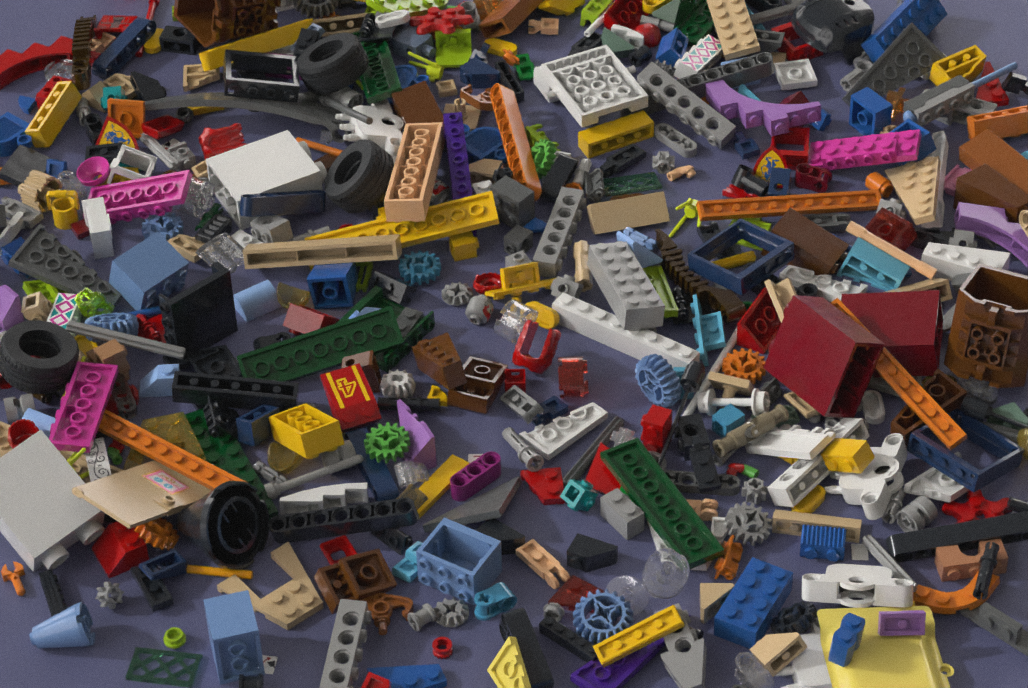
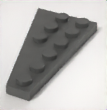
[842,22,946,107]
[9,223,122,312]

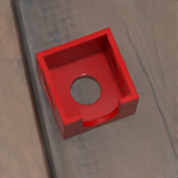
[505,369,526,393]

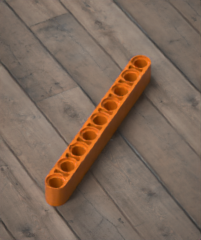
[490,83,542,201]

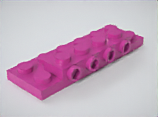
[808,129,922,170]
[82,170,193,224]
[49,362,119,453]

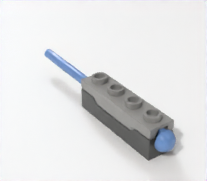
[903,62,1018,126]

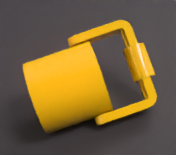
[46,190,80,230]

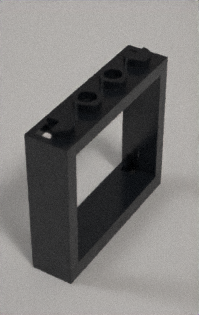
[223,49,300,103]

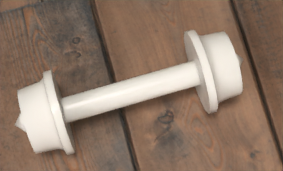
[697,388,770,416]

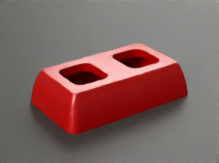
[141,114,185,140]
[319,535,357,565]

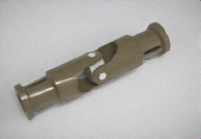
[712,404,789,458]

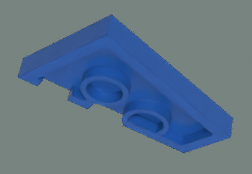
[367,664,447,688]

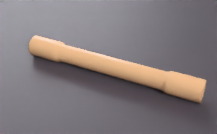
[846,221,938,280]

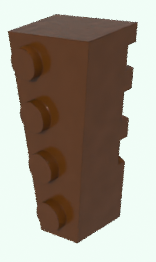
[412,332,467,390]
[890,368,967,448]

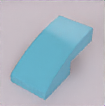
[392,541,423,583]

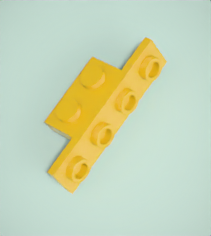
[485,262,556,300]

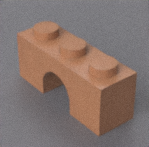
[934,539,1008,582]

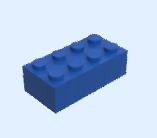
[714,557,793,649]

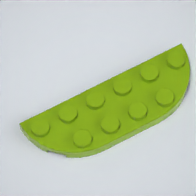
[366,0,449,18]

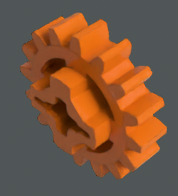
[722,348,766,384]
[134,517,179,551]

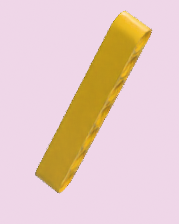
[199,18,314,71]

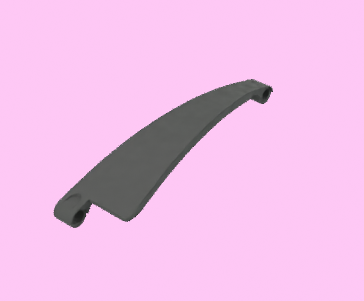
[145,92,351,143]

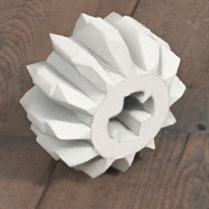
[380,369,416,398]

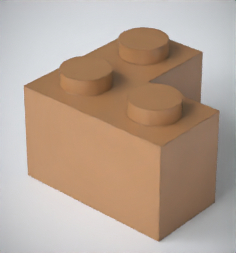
[86,339,130,382]

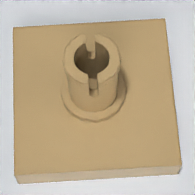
[443,98,482,132]
[708,371,754,408]

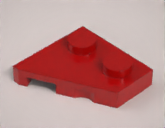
[520,467,565,505]

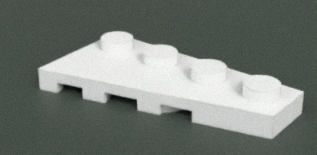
[519,402,608,461]

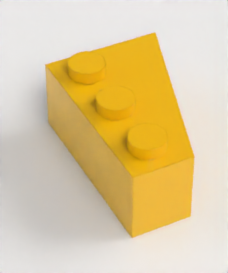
[929,45,987,86]

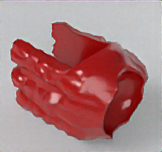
[199,123,247,160]
[512,320,561,374]

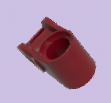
[794,163,833,193]

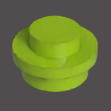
[163,627,186,649]

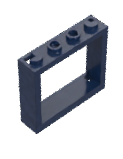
[688,218,795,295]
[907,408,1024,492]

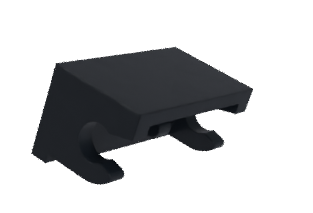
[369,271,417,304]

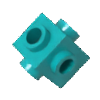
[101,86,128,113]
[560,479,599,512]

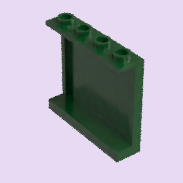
[337,286,435,373]

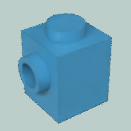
[712,404,745,438]

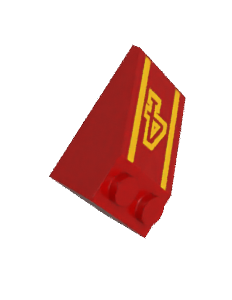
[320,363,382,433]

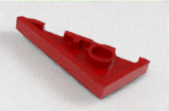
[976,61,1009,107]

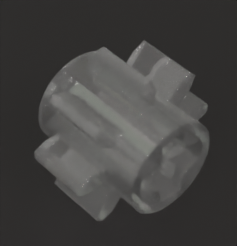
[610,427,635,447]

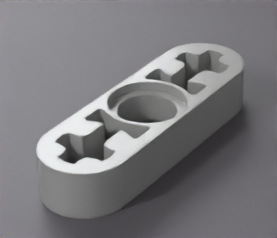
[654,123,697,158]

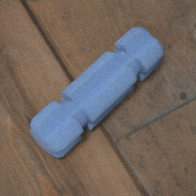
[623,227,657,251]

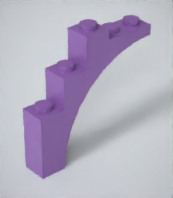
[705,79,821,137]
[954,202,1028,269]

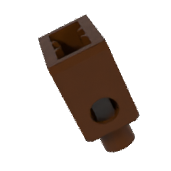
[332,350,382,393]

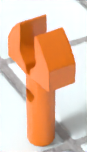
[1,561,25,596]

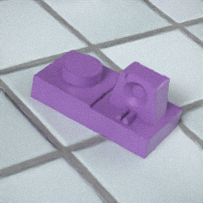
[878,610,926,636]

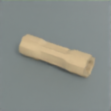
[573,240,593,292]

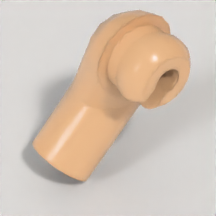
[667,165,696,181]

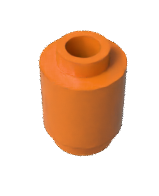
[865,172,894,198]

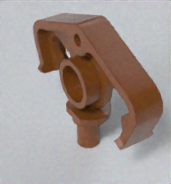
[460,84,494,111]
[359,593,414,636]

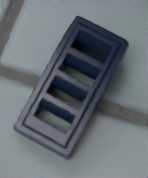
[139,549,188,581]

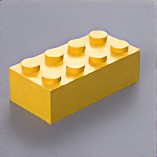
[268,403,344,459]

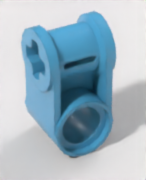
[474,582,517,621]

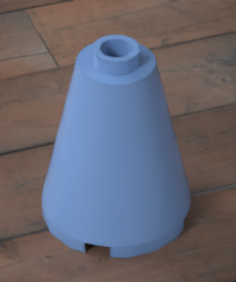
[29,602,95,649]

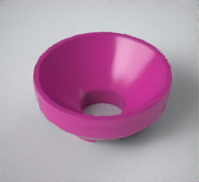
[76,156,111,186]

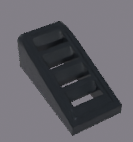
[195,214,232,245]

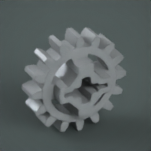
[724,501,773,546]

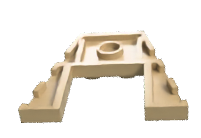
[217,542,323,630]

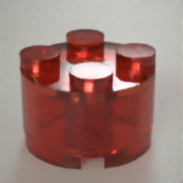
[558,356,589,398]

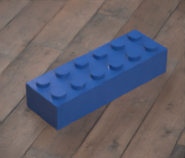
[861,0,948,63]

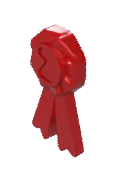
[722,184,759,199]

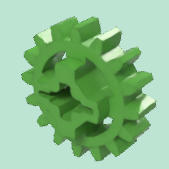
[531,139,557,179]
[364,422,411,464]

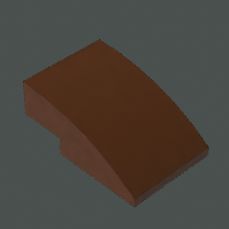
[447,356,508,414]
[314,548,397,614]

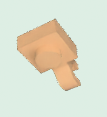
[528,18,559,35]

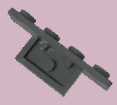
[960,602,1028,656]

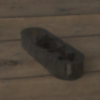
[111,373,138,419]

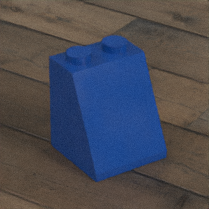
[307,262,358,309]

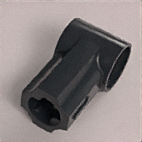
[731,164,769,197]

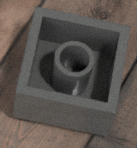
[490,176,535,228]

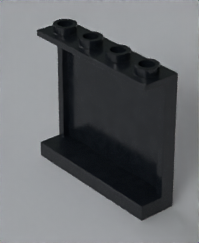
[159,261,238,354]

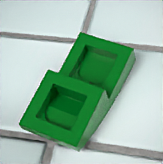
[513,53,535,81]

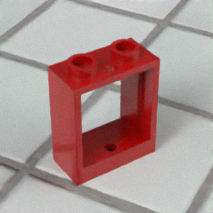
[771,22,823,61]
[771,127,810,170]

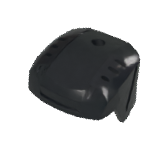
[791,0,874,66]

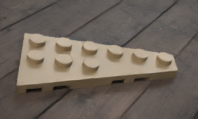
[884,156,941,225]

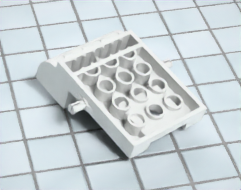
[534,44,648,127]

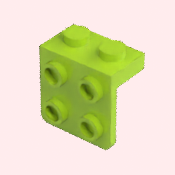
[435,29,472,69]

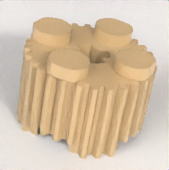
[18,170,63,213]

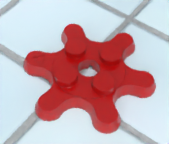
[409,6,474,35]
[942,489,1012,524]

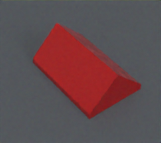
[604,0,649,31]
[736,287,781,354]

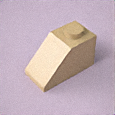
[469,158,502,185]
[749,632,807,677]

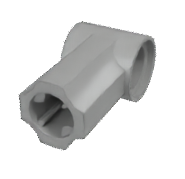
[840,60,872,92]

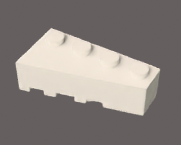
[921,242,1011,281]

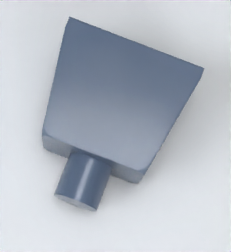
[392,26,436,61]

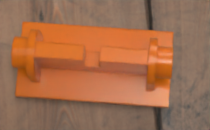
[714,535,743,580]

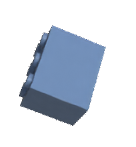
[109,231,189,311]
[416,517,502,606]
[203,590,265,685]

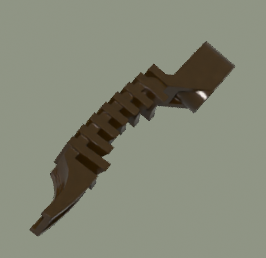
[71,15,97,91]
[655,229,747,323]

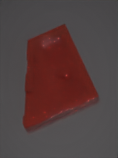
[548,575,605,613]

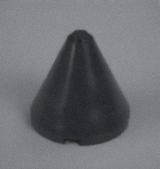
[176,481,269,569]

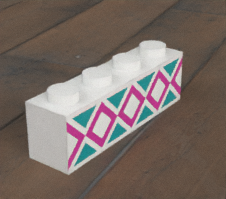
[673,34,723,79]
[40,293,86,359]

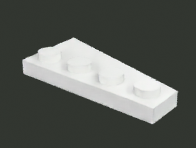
[779,265,868,302]

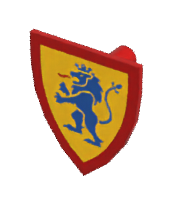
[96,116,140,150]
[753,145,789,188]

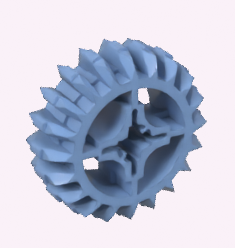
[84,312,139,343]
[635,353,682,408]
[573,589,634,644]

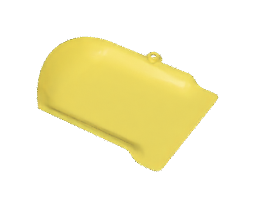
[817,606,954,688]

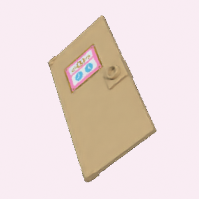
[72,460,212,529]

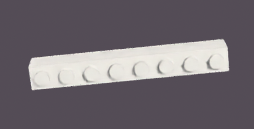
[552,293,700,368]

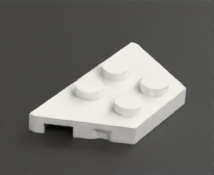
[904,452,975,502]

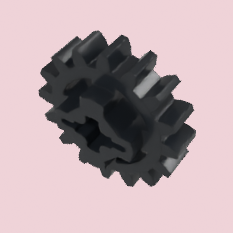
[770,601,818,634]

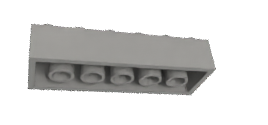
[587,241,665,330]

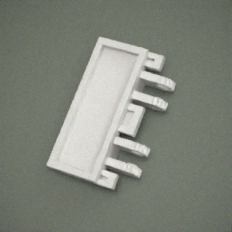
[745,424,836,460]

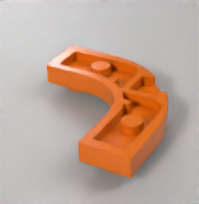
[913,571,1000,614]

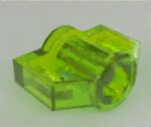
[74,287,115,318]

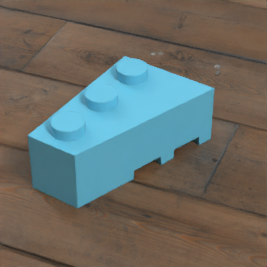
[836,237,910,291]

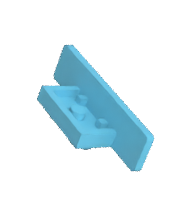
[690,294,727,367]

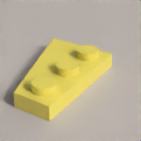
[487,636,531,688]

